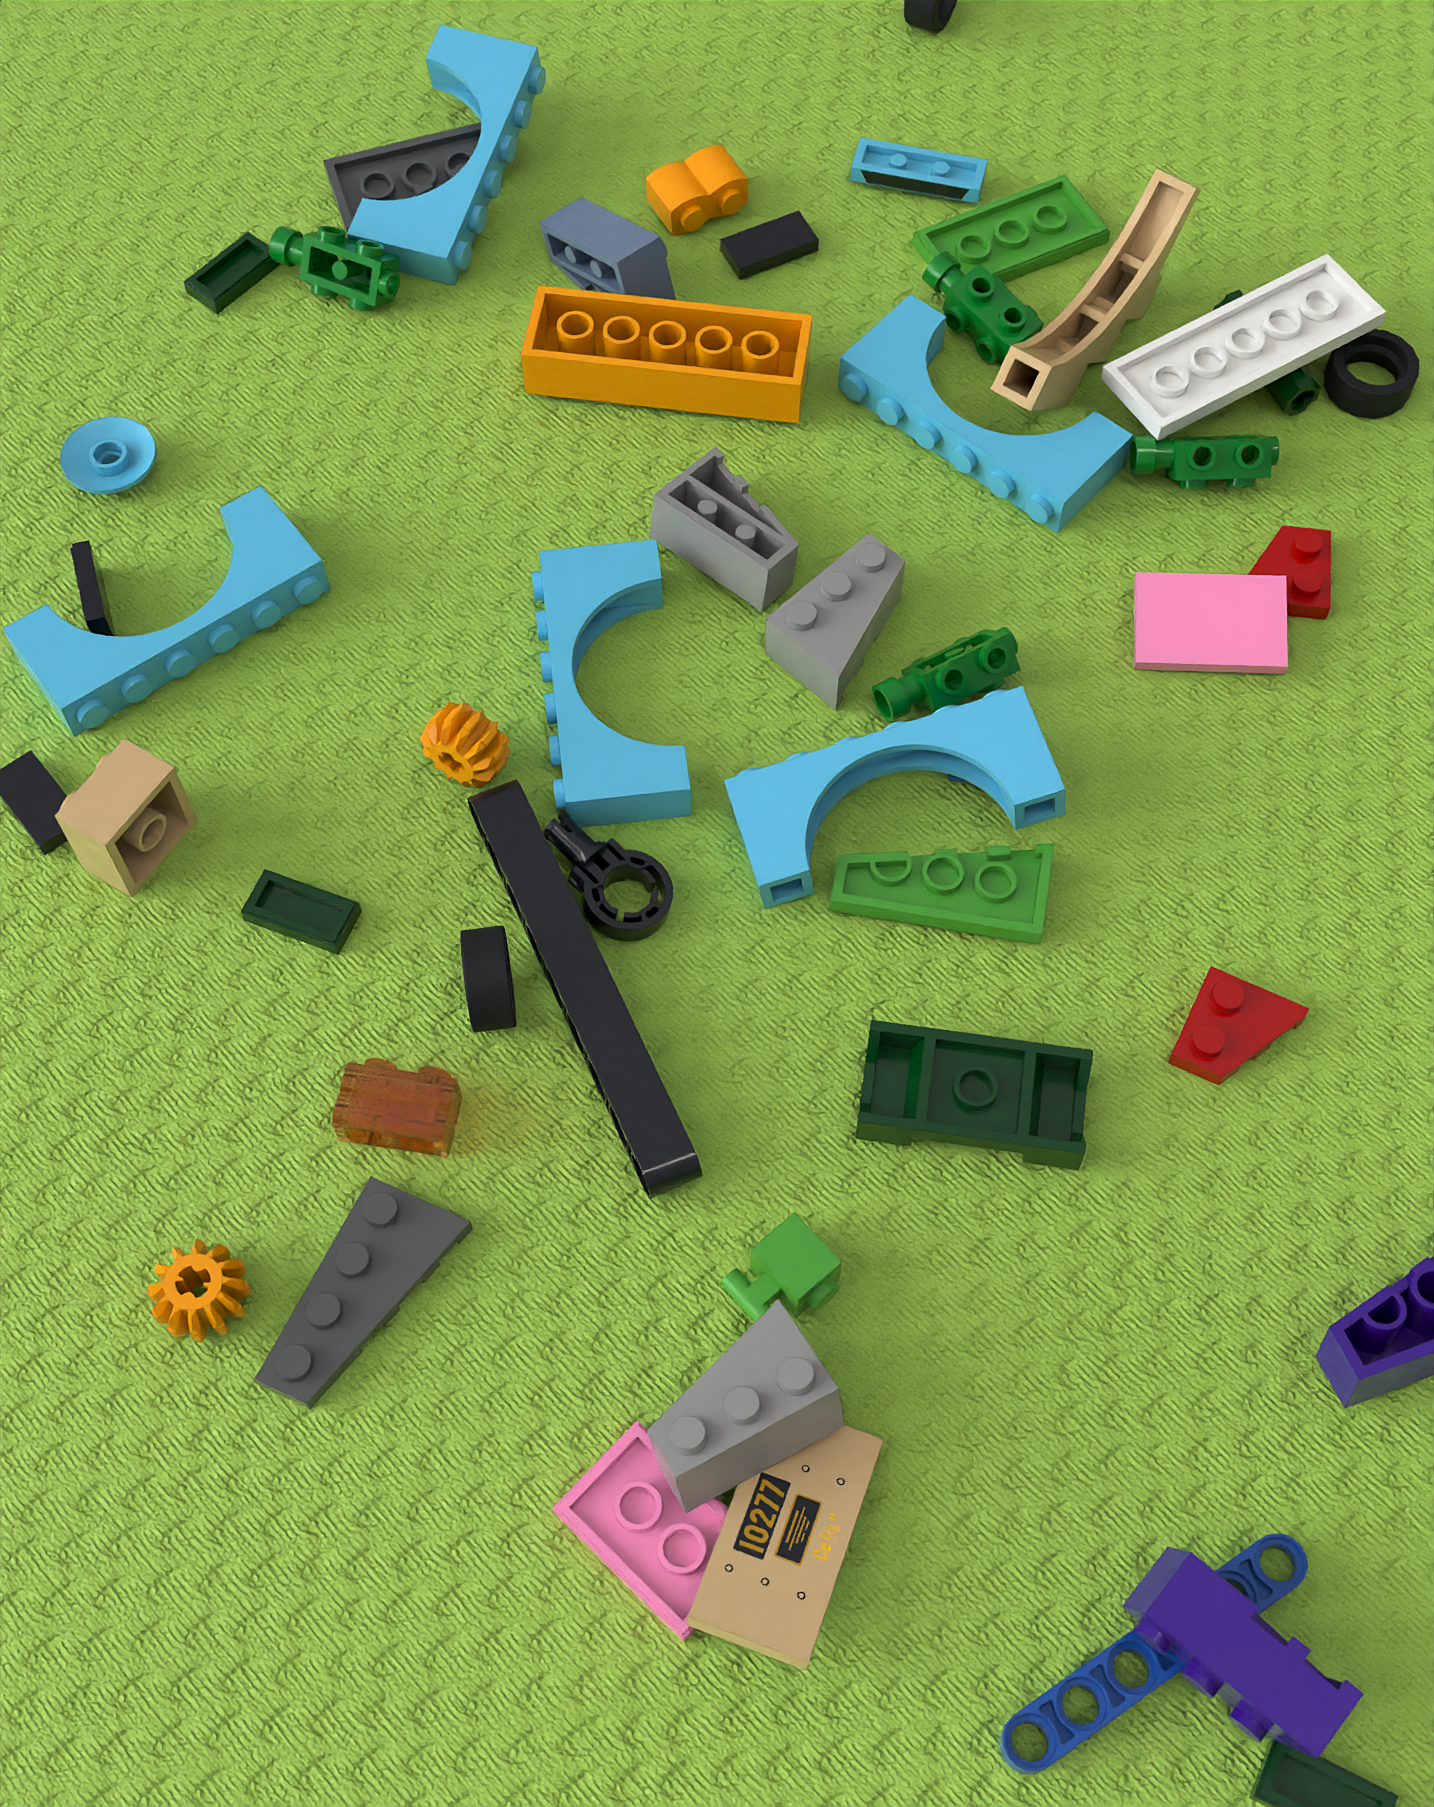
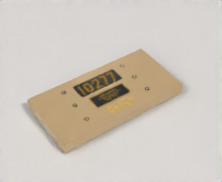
[687,1425,884,1671]

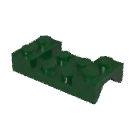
[855,1020,1093,1170]

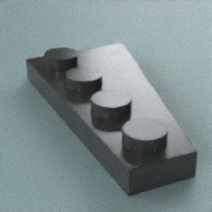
[323,122,482,238]
[255,1176,473,1409]

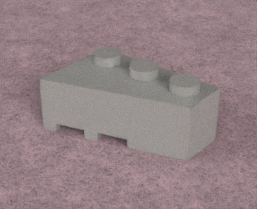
[650,447,799,611]
[765,533,905,711]
[647,1299,845,1514]

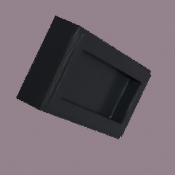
[720,210,819,280]
[70,540,115,636]
[0,750,68,855]

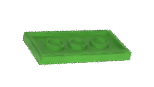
[912,174,1110,283]

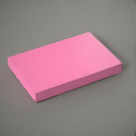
[1134,572,1288,674]
[552,1420,729,1643]

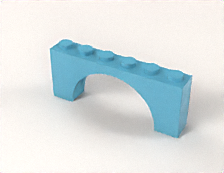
[347,25,546,286]
[838,294,1133,533]
[3,486,330,737]
[532,539,691,828]
[724,686,1065,909]

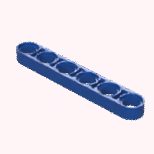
[999,1534,1308,1775]

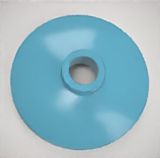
[60,417,157,494]

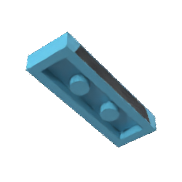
[850,137,988,204]

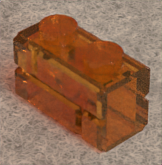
[332,1058,462,1157]

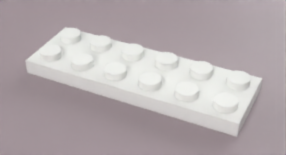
[1101,254,1386,441]

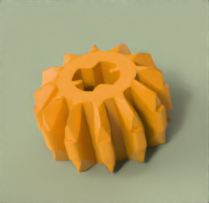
[420,702,511,788]
[147,1239,251,1343]

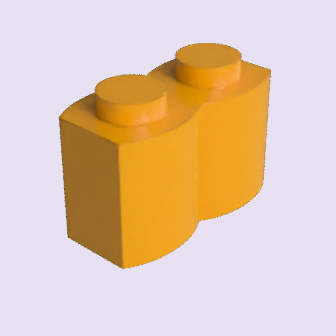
[646,145,748,235]

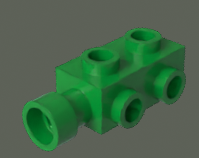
[269,226,400,311]
[922,251,1044,366]
[1129,434,1279,489]
[872,627,1021,722]

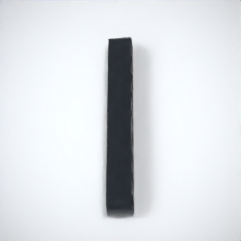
[467,779,703,1199]

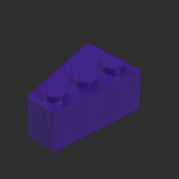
[1122,1546,1364,1759]

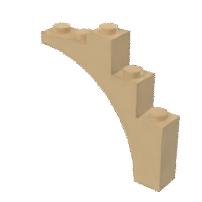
[990,168,1201,411]

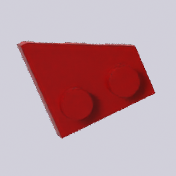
[1248,525,1331,620]
[1167,966,1309,1085]

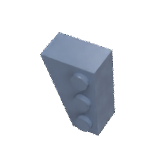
[539,197,676,300]

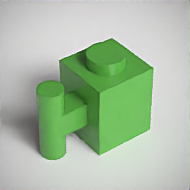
[720,1212,842,1322]

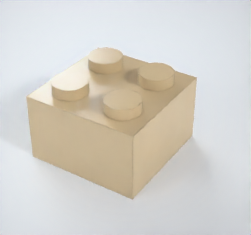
[55,738,197,898]

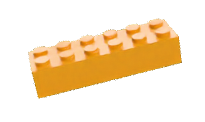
[521,285,813,424]

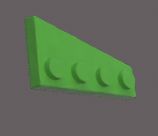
[829,843,1055,945]

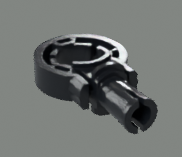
[543,812,673,941]

